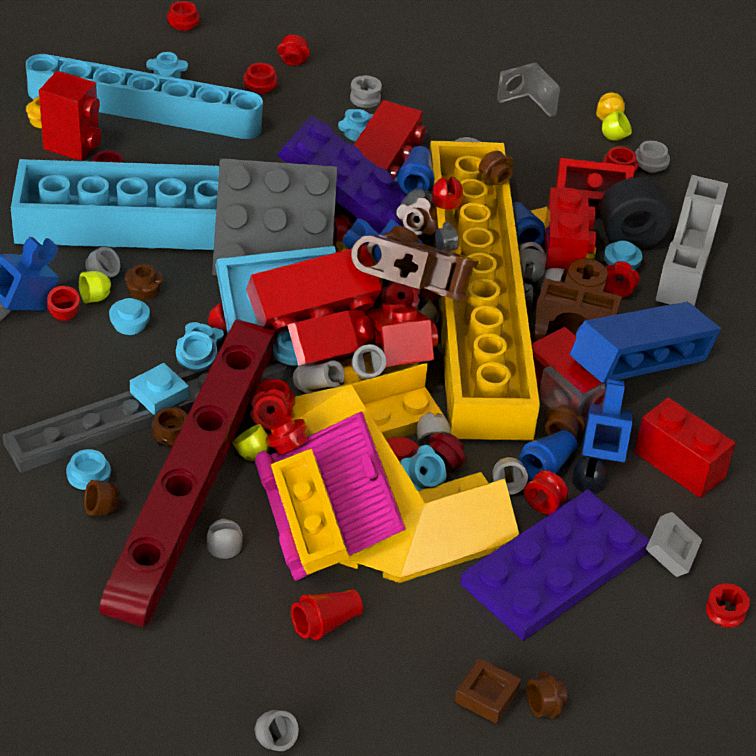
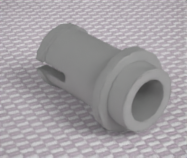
[293,361,345,394]

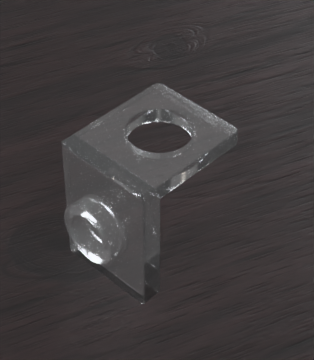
[497,62,560,117]
[539,366,607,423]

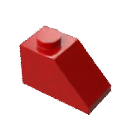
[287,310,374,365]

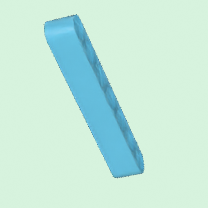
[26,54,263,139]

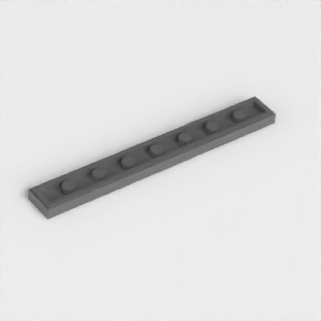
[3,353,298,473]

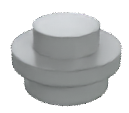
[635,141,670,173]

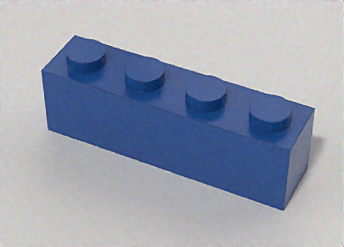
[569,301,722,383]

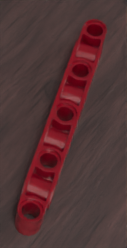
[99,319,277,628]

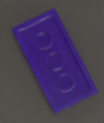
[277,115,419,234]
[460,489,650,641]

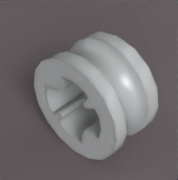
[350,75,382,108]

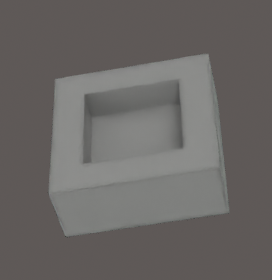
[646,512,702,577]

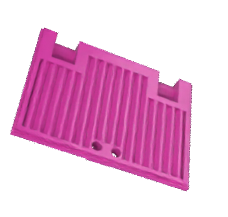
[255,411,406,581]

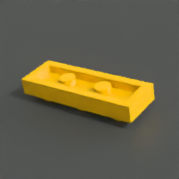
[270,448,350,575]

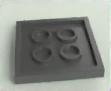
[212,158,337,277]

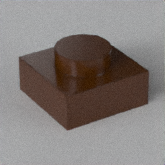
[454,658,521,724]

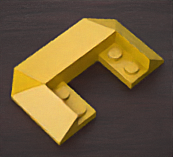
[291,363,519,583]

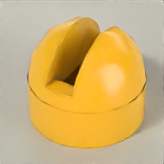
[596,92,625,120]

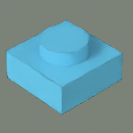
[130,363,189,416]

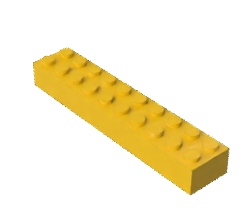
[429,141,540,440]

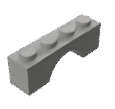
[655,175,728,306]

